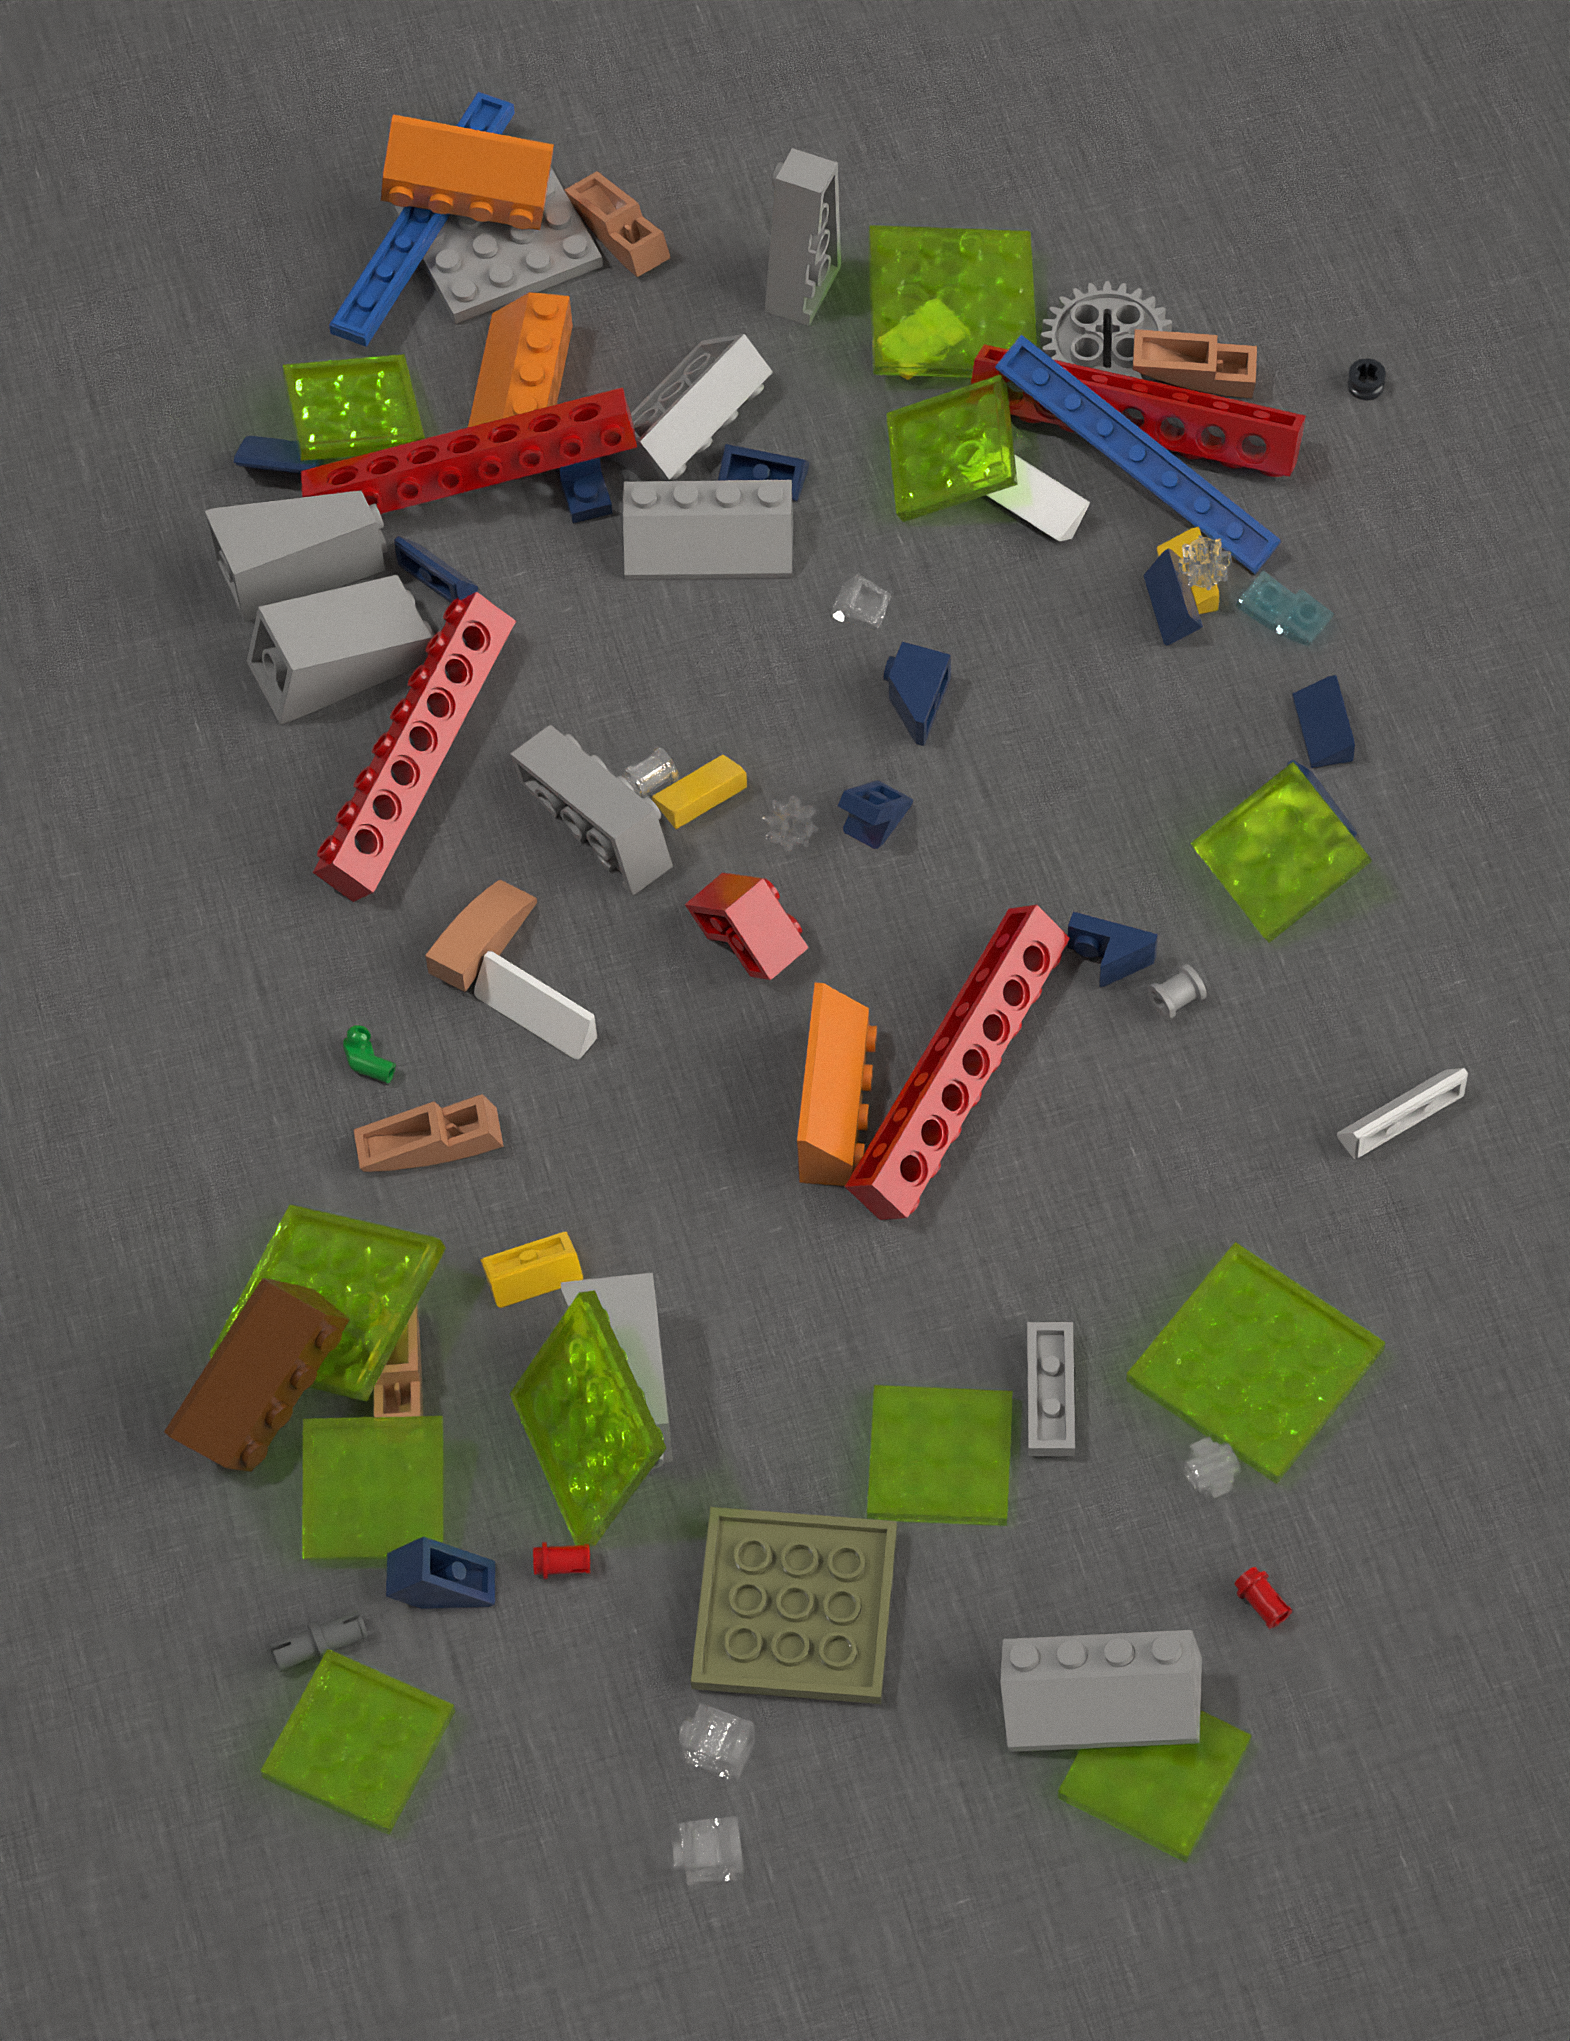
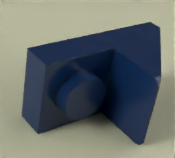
[555,457,613,523]
[837,780,914,849]
[1067,912,1158,987]

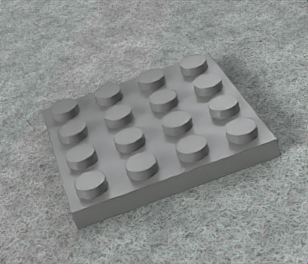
[391,168,603,324]

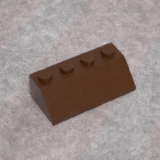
[164,1278,350,1472]

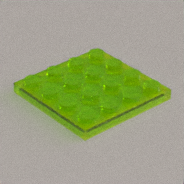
[867,225,1037,378]
[209,1204,446,1402]
[1126,1242,1386,1484]
[509,1290,667,1547]

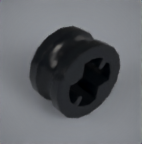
[1347,358,1386,401]

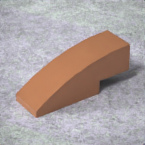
[564,171,671,277]
[1133,329,1257,398]
[425,880,537,992]
[354,1094,503,1172]
[371,1297,424,1444]

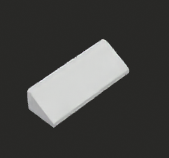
[961,439,1090,541]
[474,951,597,1060]
[1337,1068,1468,1159]

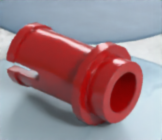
[533,1542,590,1579]
[1234,1567,1293,1629]

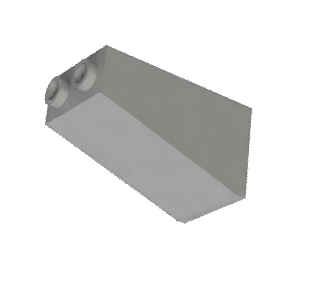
[205,490,388,622]
[246,575,433,725]
[561,1272,673,1469]

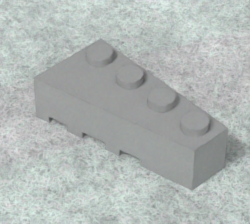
[764,148,841,326]
[510,725,673,896]

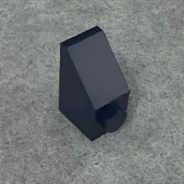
[883,642,951,746]
[386,1536,495,1609]

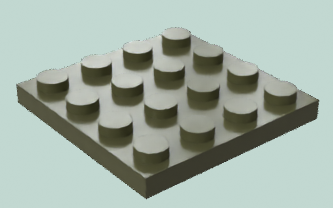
[691,1507,897,1704]

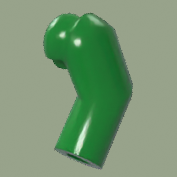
[343,1025,396,1083]

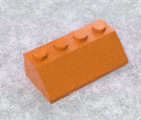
[381,114,554,230]
[468,292,573,427]
[797,982,877,1186]

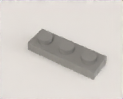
[1027,1322,1075,1456]

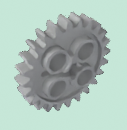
[1040,281,1172,382]

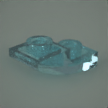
[1235,571,1335,646]

